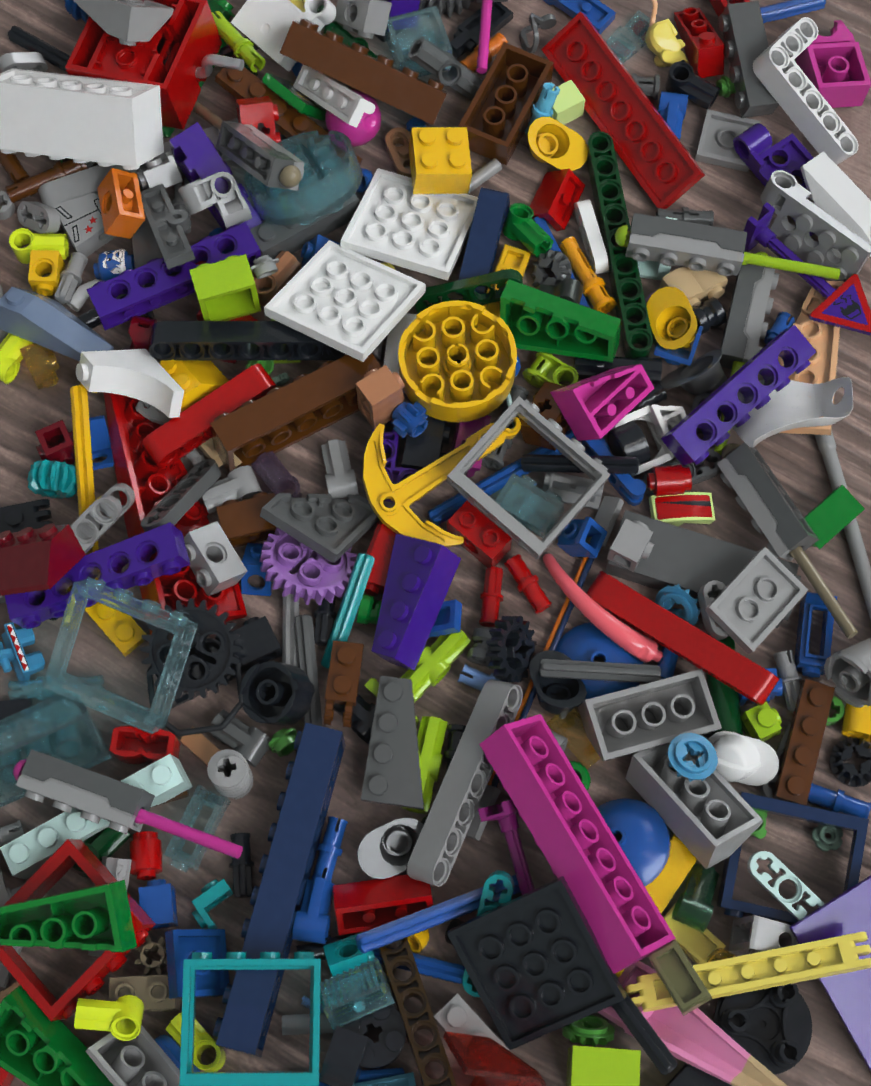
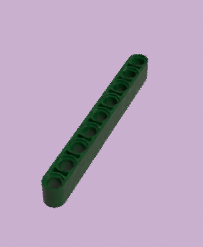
[586,131,653,358]

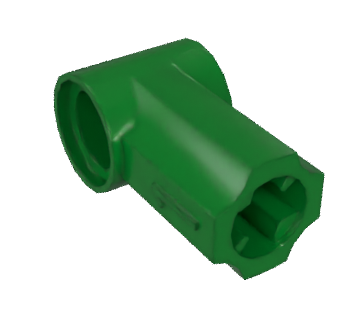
[502,203,554,258]

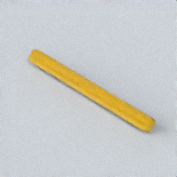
[70,385,99,555]

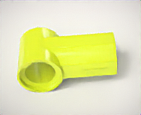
[9,228,70,264]
[0,333,34,384]
[74,995,144,1041]
[165,1012,226,1072]

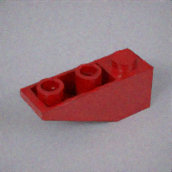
[674,7,725,78]

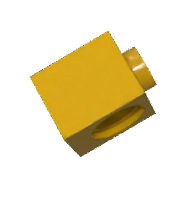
[28,250,65,297]

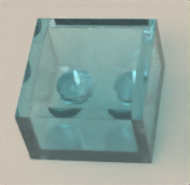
[385,6,452,77]

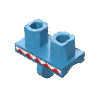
[0,622,45,684]

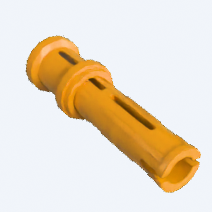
[559,236,617,314]

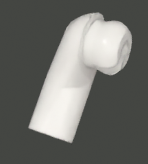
[67,279,101,312]

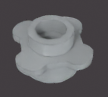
[250,255,280,279]

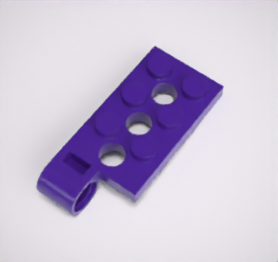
[733,123,815,237]

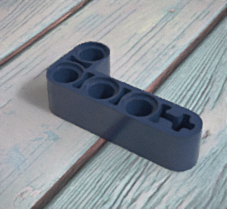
[456,187,510,295]

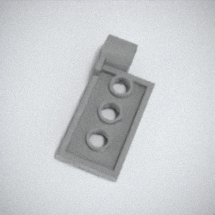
[760,170,871,282]

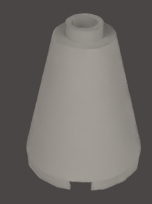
[824,637,871,708]

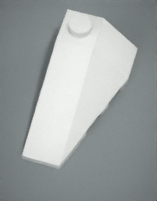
[800,151,871,258]

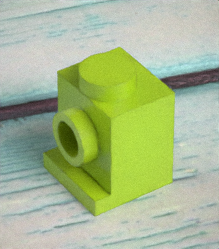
[741,701,782,742]

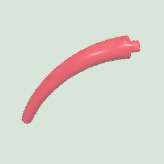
[542,553,663,663]

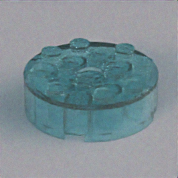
[244,130,363,225]

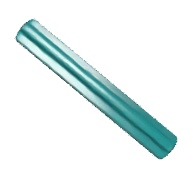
[321,553,375,669]

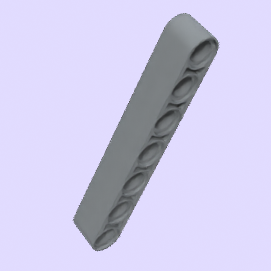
[407,679,523,887]

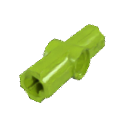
[401,630,471,703]
[401,716,448,814]

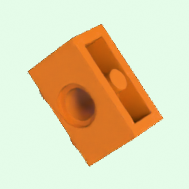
[97,168,145,239]

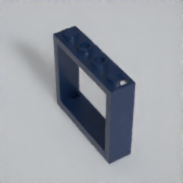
[716,792,869,925]

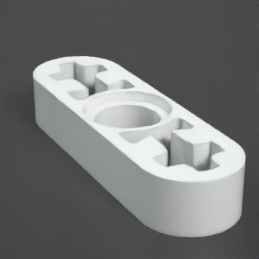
[574,199,609,275]

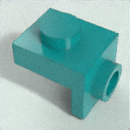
[191,879,233,929]

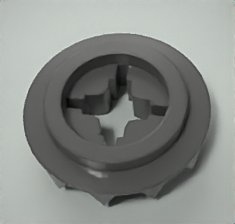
[530,250,572,288]

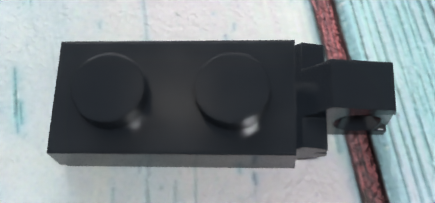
[448,2,514,59]

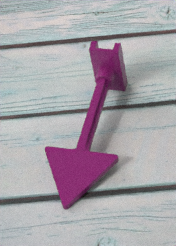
[478,800,535,895]

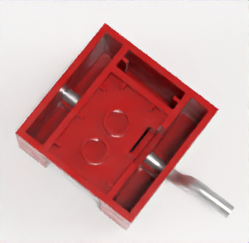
[65,0,244,130]

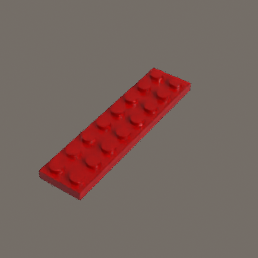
[541,11,705,209]

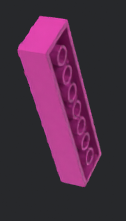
[479,714,676,974]

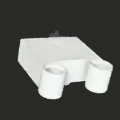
[219,0,337,71]

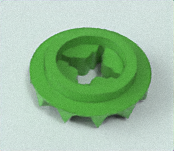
[562,1015,615,1047]

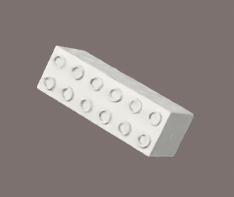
[0,68,164,170]

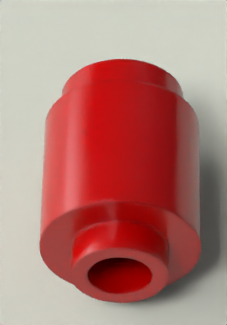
[647,464,692,496]
[130,831,162,881]

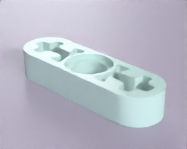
[747,851,825,921]

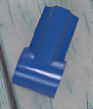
[658,91,688,140]
[293,877,334,944]

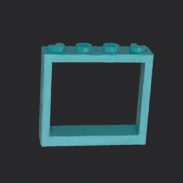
[179,952,321,1086]

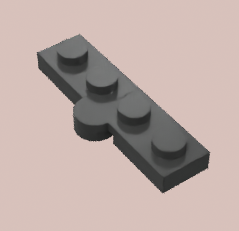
[141,184,195,269]

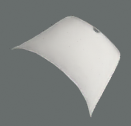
[733,377,853,448]

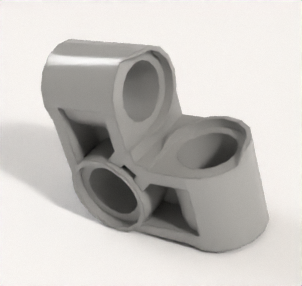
[178,172,252,229]

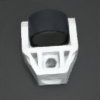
[608,404,687,477]

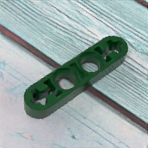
[415,269,523,313]

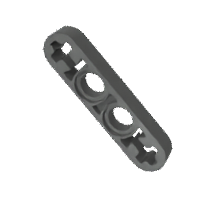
[141,459,221,532]

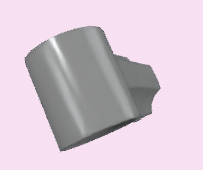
[321,439,359,499]
[202,465,262,514]

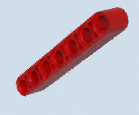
[586,571,779,706]

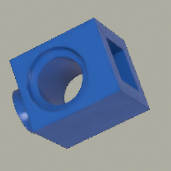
[138,879,178,930]

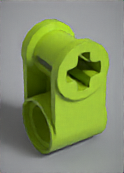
[522,352,578,388]

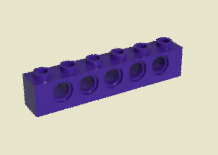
[86,222,261,331]
[661,324,816,466]
[5,522,191,629]

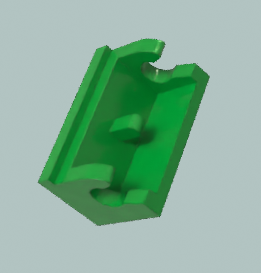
[804,485,865,550]

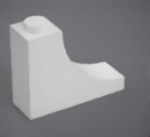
[76,349,184,418]

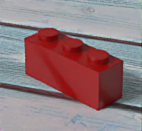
[333,874,433,935]

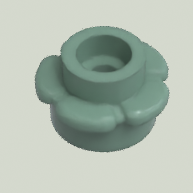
[812,824,843,852]

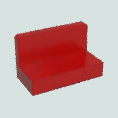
[529,168,586,231]

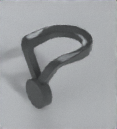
[519,13,557,53]

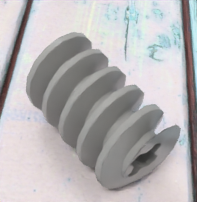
[207,749,254,800]

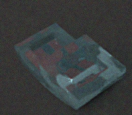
[606,10,650,63]

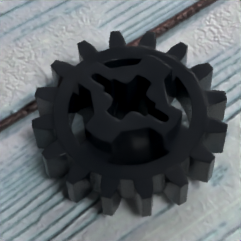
[486,616,537,682]

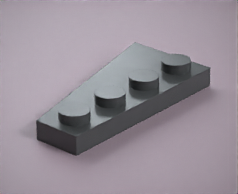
[361,675,425,810]

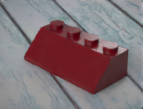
[0,523,86,596]

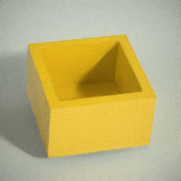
[409,127,472,194]

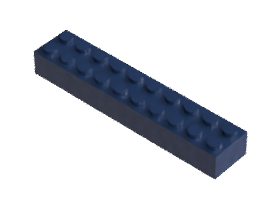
[213,723,346,1058]

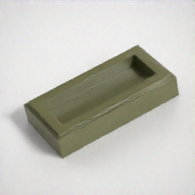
[647,939,712,1016]

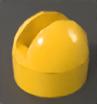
[407,929,430,953]

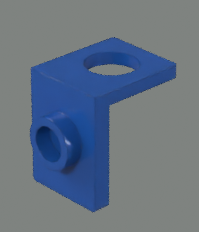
[654,326,703,366]
[89,415,115,470]
[241,543,272,596]

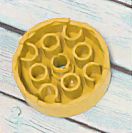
[398,300,517,422]

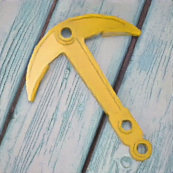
[362,417,521,547]

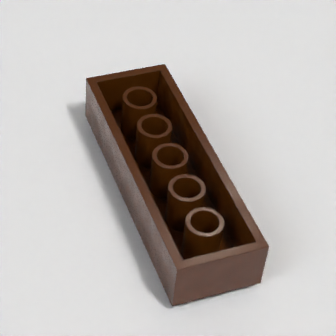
[280,18,447,125]
[210,353,381,473]

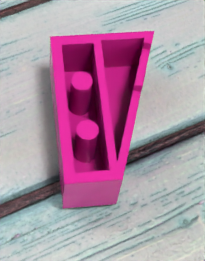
[550,364,654,441]

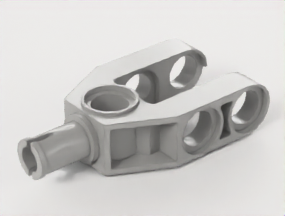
[70,483,135,554]

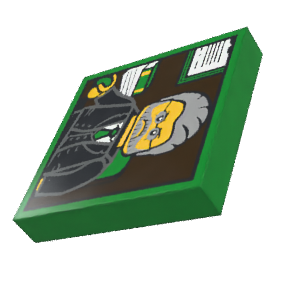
[262,72,326,121]

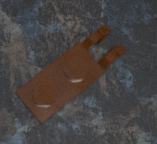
[324,640,364,728]

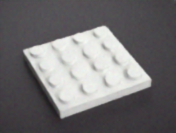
[340,168,478,281]
[264,240,426,362]

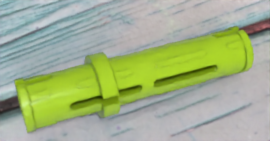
[212,11,266,73]

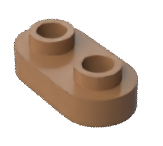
[385,127,411,177]

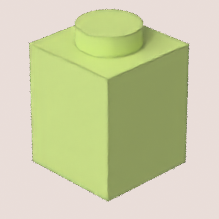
[552,80,585,125]

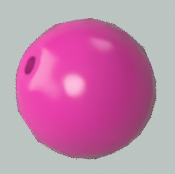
[325,89,382,147]

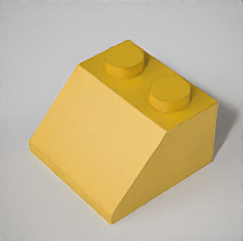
[159,359,229,413]

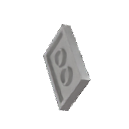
[704,547,808,654]

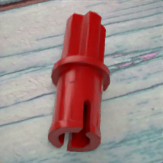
[479,566,504,627]

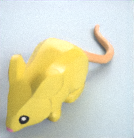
[645,0,689,67]

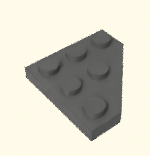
[260,493,378,563]

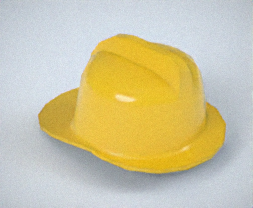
[527,117,588,171]
[646,287,698,350]

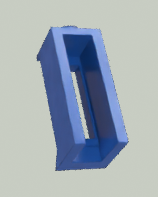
[794,592,838,678]

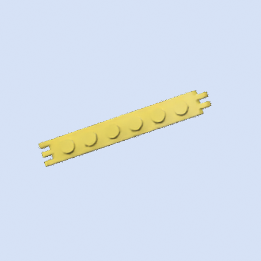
[625,932,871,1012]

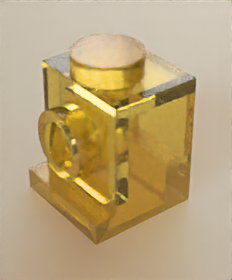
[20,343,61,390]

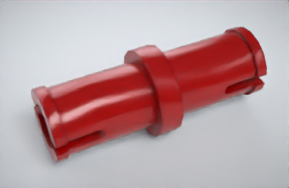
[504,554,552,614]

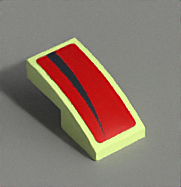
[649,492,715,527]

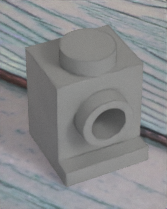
[137,151,183,189]

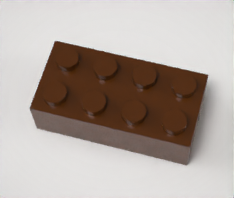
[458,42,554,166]

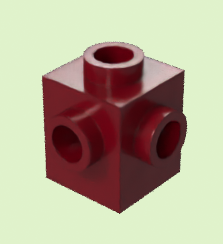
[35,420,75,465]

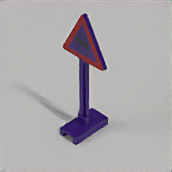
[744,202,871,336]

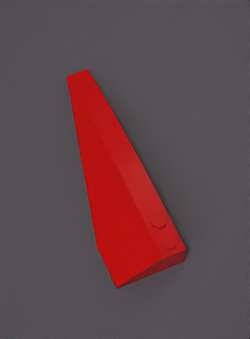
[103,392,247,634]

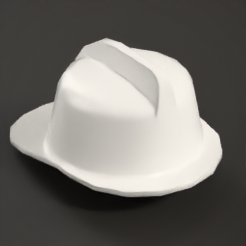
[708,731,779,786]

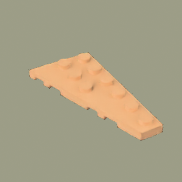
[778,281,844,435]

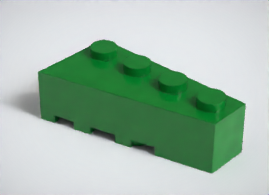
[500,279,621,362]
[0,880,137,952]
[0,985,114,1086]

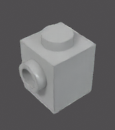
[607,519,655,572]

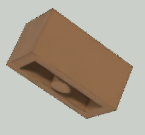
[179,726,221,767]

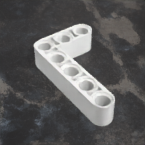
[753,17,859,165]

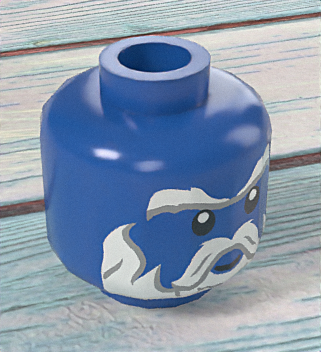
[93,249,135,281]

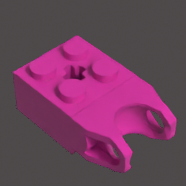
[796,20,871,108]

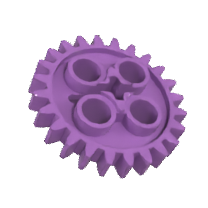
[259,528,357,605]

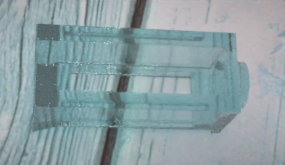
[164,784,231,873]

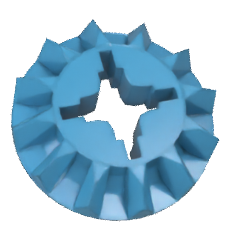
[655,584,701,626]
[666,733,718,782]

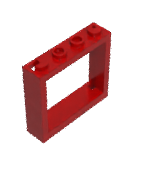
[0,839,156,1021]

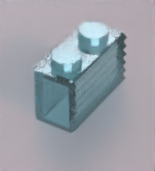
[320,958,395,1030]

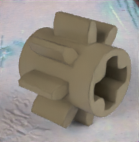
[134,936,167,976]

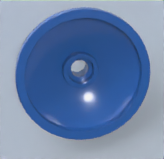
[555,622,643,707]
[597,798,671,886]

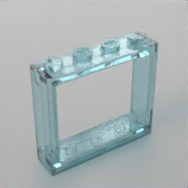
[42,577,198,734]

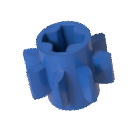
[392,401,428,438]

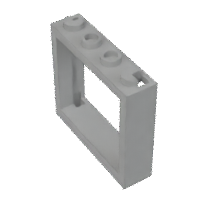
[446,396,611,560]

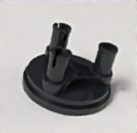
[713,984,812,1075]

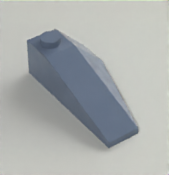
[0,287,114,361]

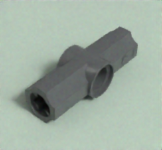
[408,36,484,101]

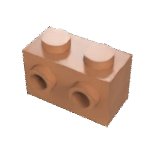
[356,365,405,430]

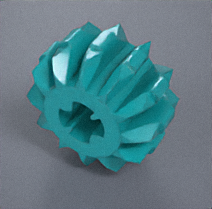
[27,459,77,499]

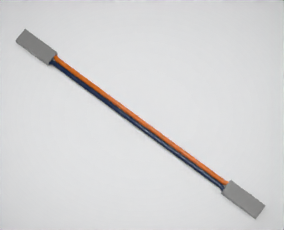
[466,496,624,841]

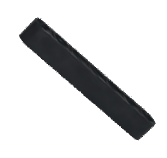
[149,321,345,360]

